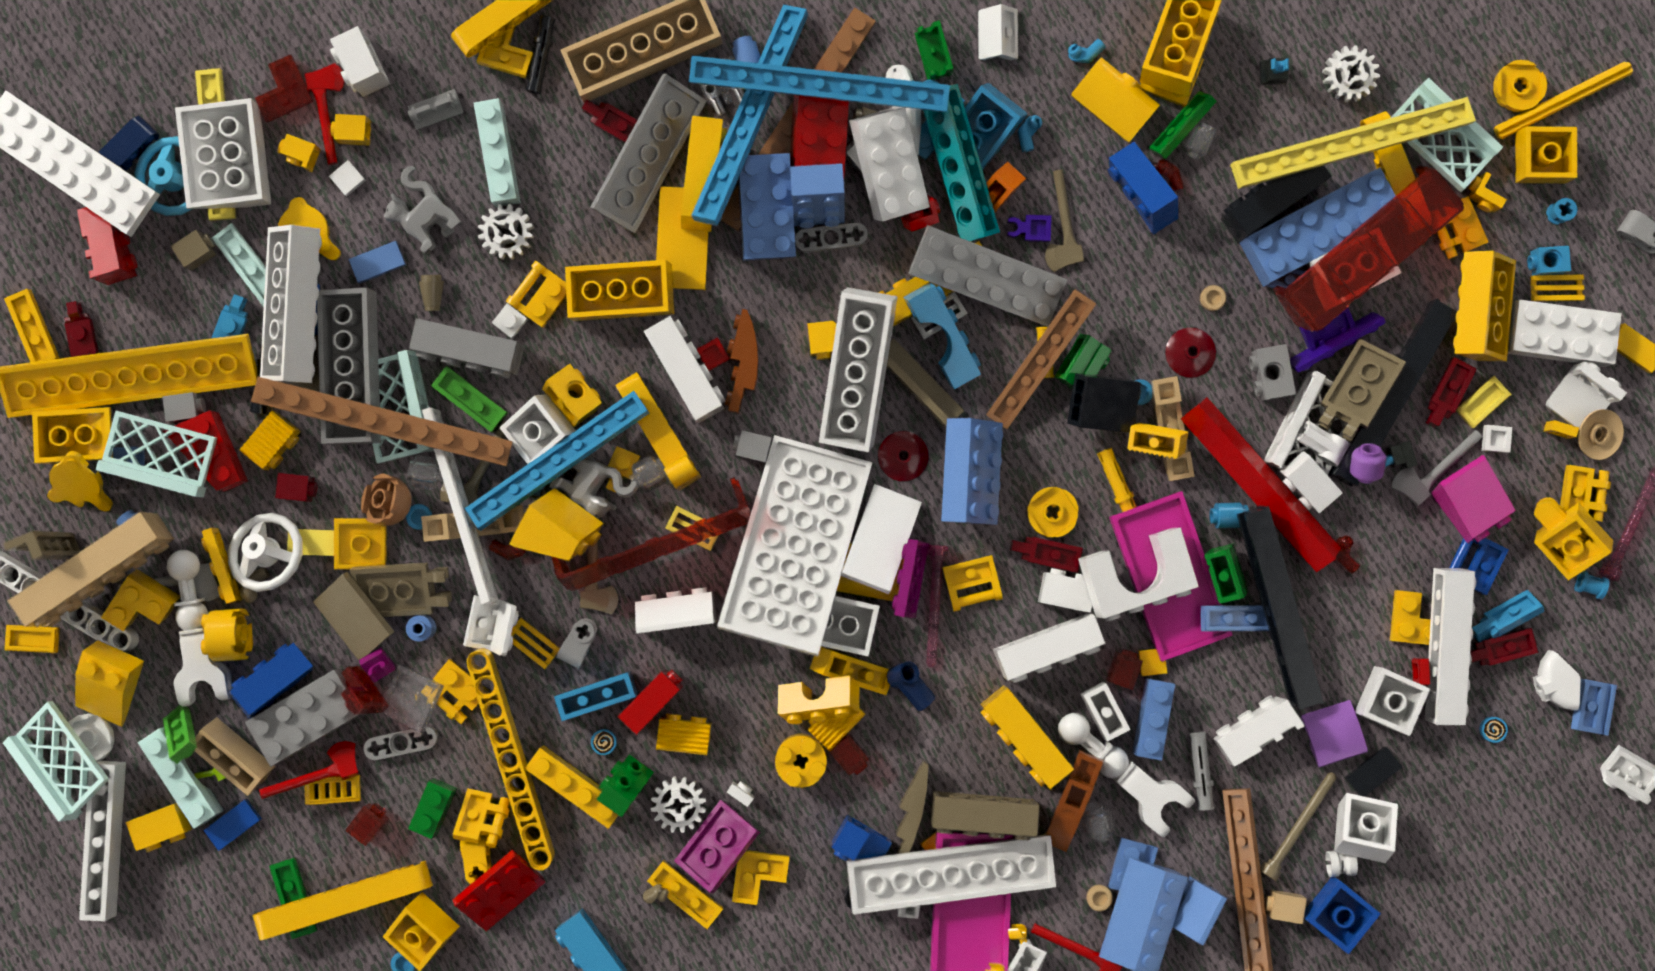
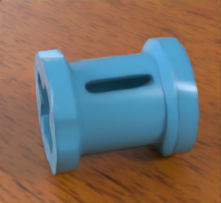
[1546,198,1577,225]
[1574,571,1610,600]

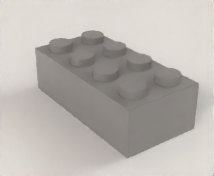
[409,318,524,379]
[245,668,366,767]

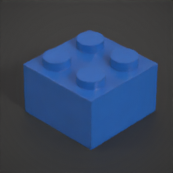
[1304,877,1381,954]

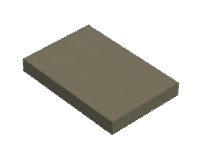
[313,572,395,660]

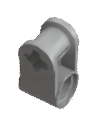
[1616,210,1655,254]
[556,618,597,669]

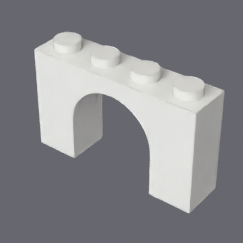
[1078,528,1199,621]

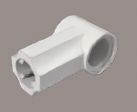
[1296,421,1351,467]

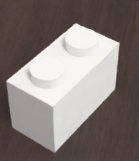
[1280,451,1343,513]
[1038,568,1092,613]
[1080,682,1130,742]

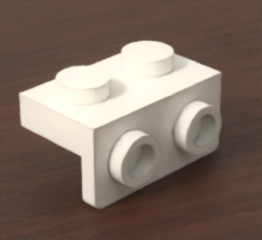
[1600,745,1655,805]

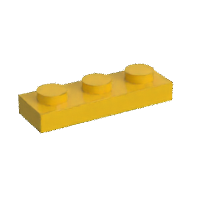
[4,288,60,362]
[201,528,243,604]
[647,860,724,929]

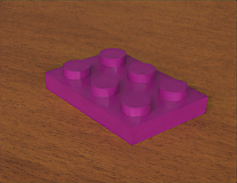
[892,539,930,618]
[674,799,760,894]

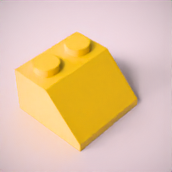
[383,892,460,971]

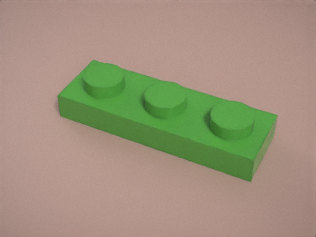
[431,366,508,433]
[163,705,197,764]

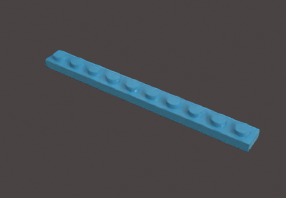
[692,5,808,226]
[689,56,950,113]

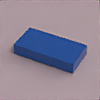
[203,799,262,851]

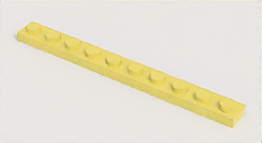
[1230,97,1476,189]

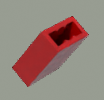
[618,669,684,735]

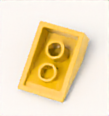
[32,407,113,465]
[75,640,144,727]

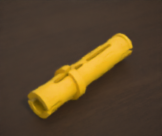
[1097,447,1137,512]

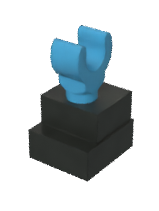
[1260,58,1289,84]
[1385,441,1418,469]

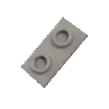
[408,89,464,130]

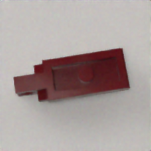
[582,100,637,143]
[64,301,99,357]
[1426,357,1477,428]
[1010,537,1083,573]
[1470,628,1539,666]

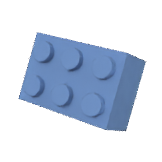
[790,164,845,228]

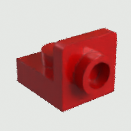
[901,195,940,232]

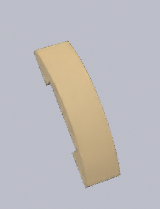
[1151,376,1195,481]
[421,505,524,542]

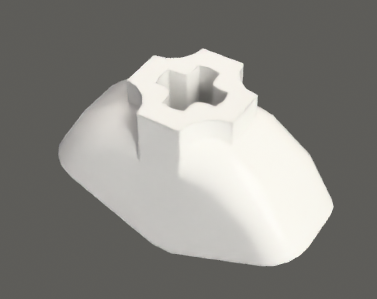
[1533,650,1581,711]

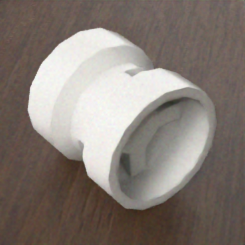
[1326,851,1358,877]

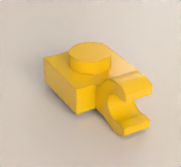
[606,446,640,493]

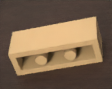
[195,717,276,796]

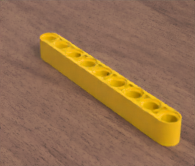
[467,648,555,871]

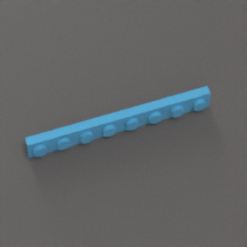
[465,391,649,531]

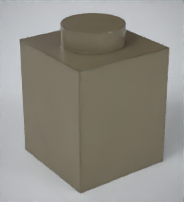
[170,230,217,271]

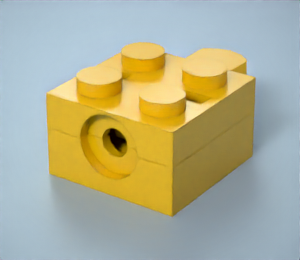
[1534,497,1613,581]

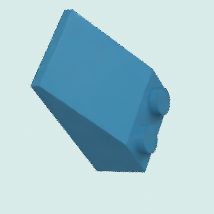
[965,83,1028,170]

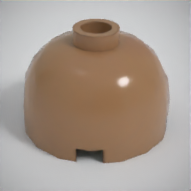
[361,474,412,526]

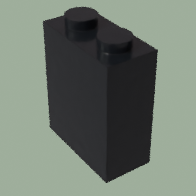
[1067,373,1141,433]

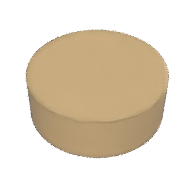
[1200,285,1226,311]
[1086,885,1113,911]

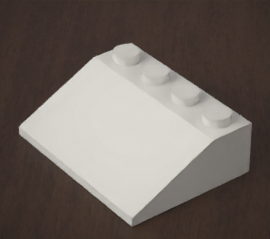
[175,98,271,209]

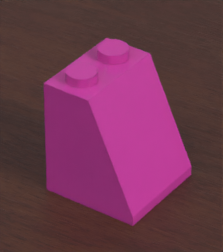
[1431,455,1516,543]

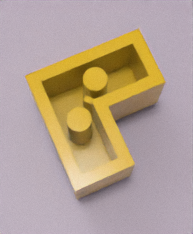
[101,569,181,631]

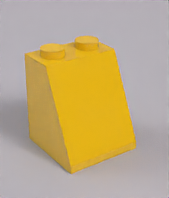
[509,488,604,561]

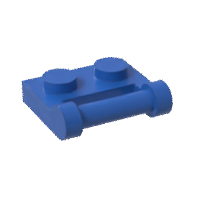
[1449,536,1509,595]

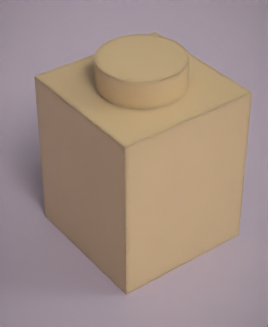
[1265,890,1307,924]

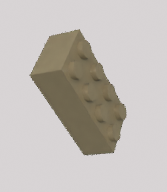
[930,791,1039,840]

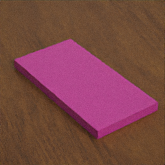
[1109,491,1233,661]
[930,832,1014,971]

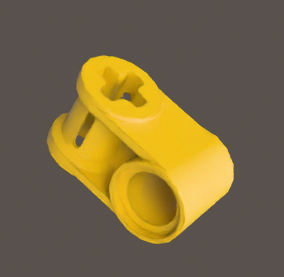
[460,835,491,884]

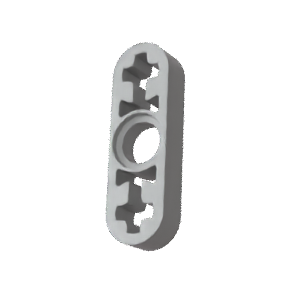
[795,223,868,253]
[364,726,439,760]

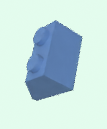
[1173,876,1227,945]

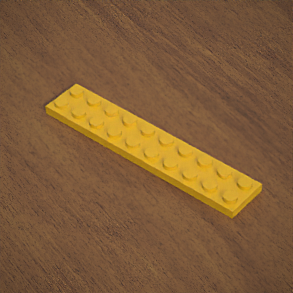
[0,334,258,418]

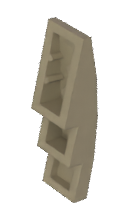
[895,760,929,854]

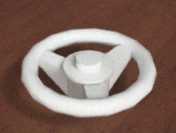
[228,513,303,592]

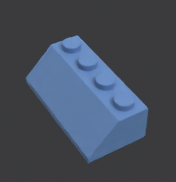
[1099,857,1188,971]

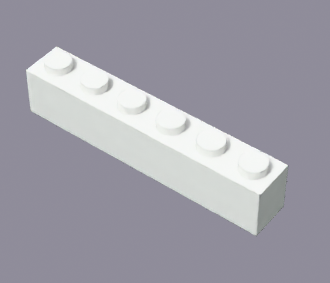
[1425,568,1476,725]
[79,761,126,921]

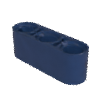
[98,116,159,171]

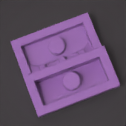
[1301,700,1368,768]

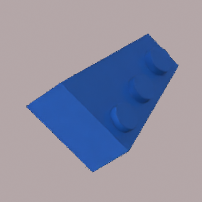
[1108,142,1178,235]
[230,642,313,719]

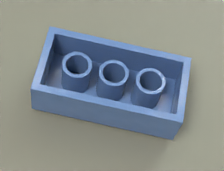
[738,153,796,261]
[941,418,1003,525]

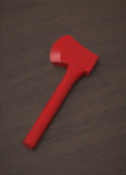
[305,63,345,165]
[259,741,358,799]
[1031,923,1123,971]

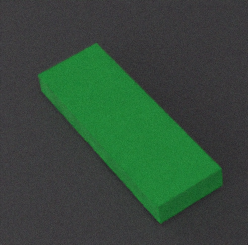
[1149,91,1217,159]
[269,857,318,940]

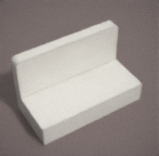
[978,4,1018,60]

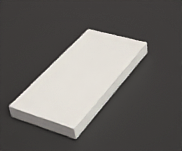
[841,484,922,594]

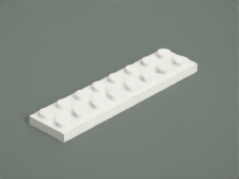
[0,91,160,237]
[847,835,1056,914]

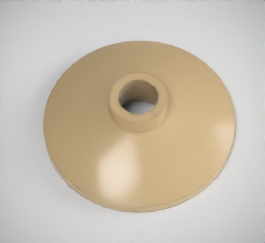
[1578,409,1624,460]

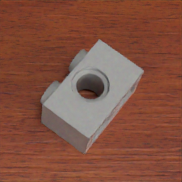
[1249,344,1296,401]

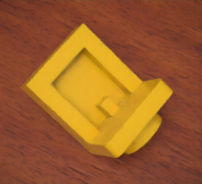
[1468,172,1507,213]

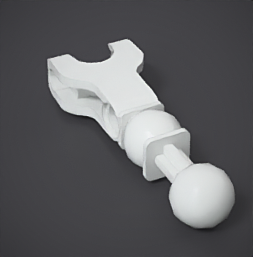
[166,550,233,707]
[1058,713,1195,838]

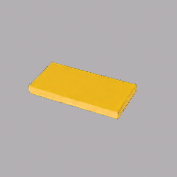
[656,186,709,290]

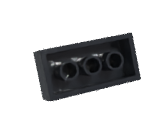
[1221,165,1332,243]

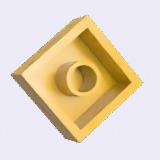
[1515,126,1577,184]

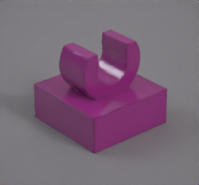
[359,647,396,682]

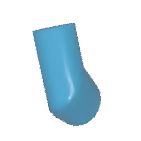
[1068,39,1106,63]
[1018,115,1042,153]

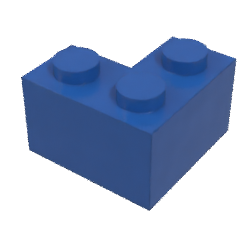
[832,814,892,861]

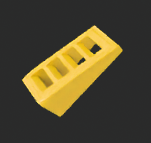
[304,775,361,805]

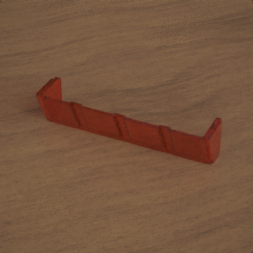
[1273,166,1464,332]
[551,477,751,591]

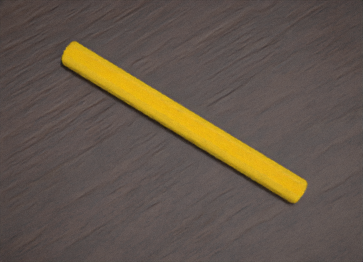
[1494,62,1633,139]

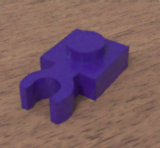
[1007,215,1051,242]

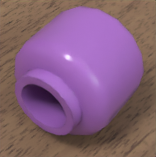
[1350,444,1387,484]

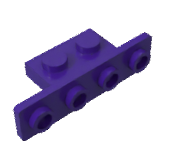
[1290,303,1386,372]

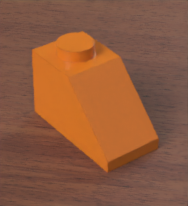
[986,161,1026,213]

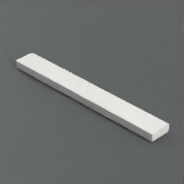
[422,407,498,605]

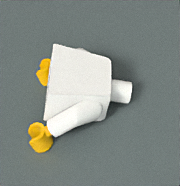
[985,924,1047,971]

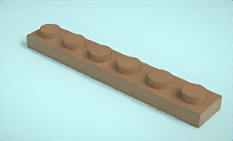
[986,289,1096,429]

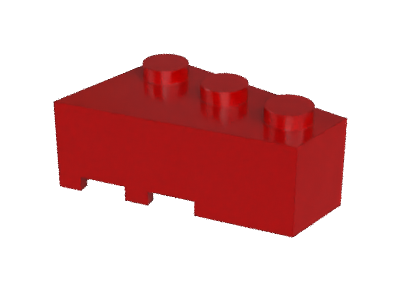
[163,410,248,492]

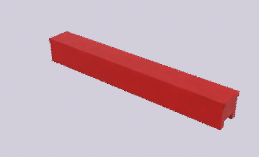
[1181,397,1341,573]

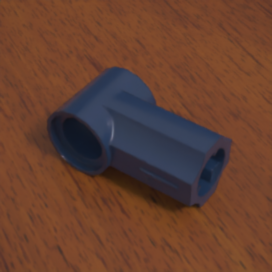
[887,661,935,712]

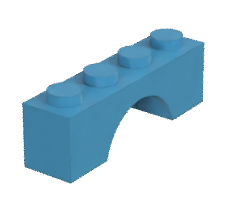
[903,282,981,389]

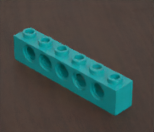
[923,84,1000,241]

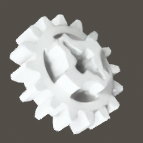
[1322,45,1380,102]
[478,204,534,260]
[651,776,706,833]

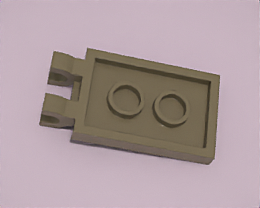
[1319,339,1406,443]
[350,562,452,617]

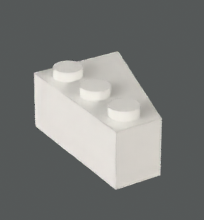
[1213,696,1305,767]

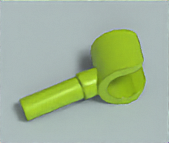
[194,768,226,782]

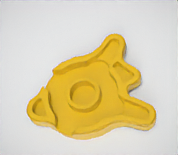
[278,197,341,261]
[47,451,113,511]

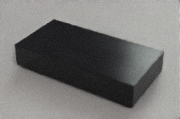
[1344,746,1402,797]

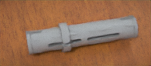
[1189,731,1215,810]

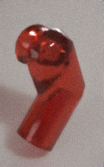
[1153,159,1185,192]
[1336,535,1360,574]
[488,539,526,560]

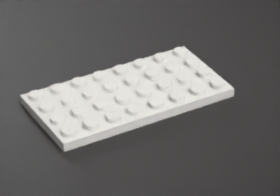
[717,435,872,657]

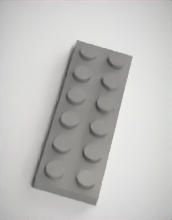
[590,74,707,233]
[908,225,1068,327]

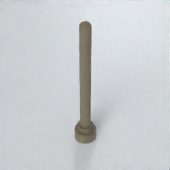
[1260,772,1337,881]

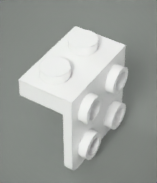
[1546,362,1627,431]
[463,595,518,656]

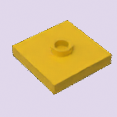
[334,518,387,570]

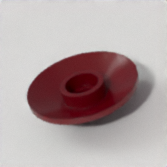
[1165,327,1216,378]
[878,431,928,481]

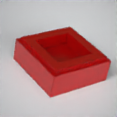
[696,337,730,371]
[1412,658,1430,685]

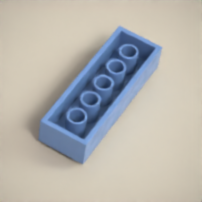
[1239,167,1404,287]

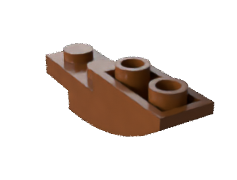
[725,309,759,414]
[1045,750,1104,852]

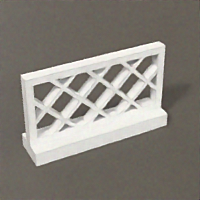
[1264,371,1348,475]

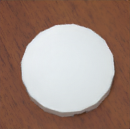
[61,713,115,764]

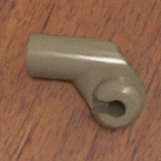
[239,567,270,603]
[643,884,669,904]

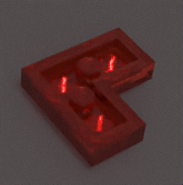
[255,54,314,123]
[341,666,389,715]

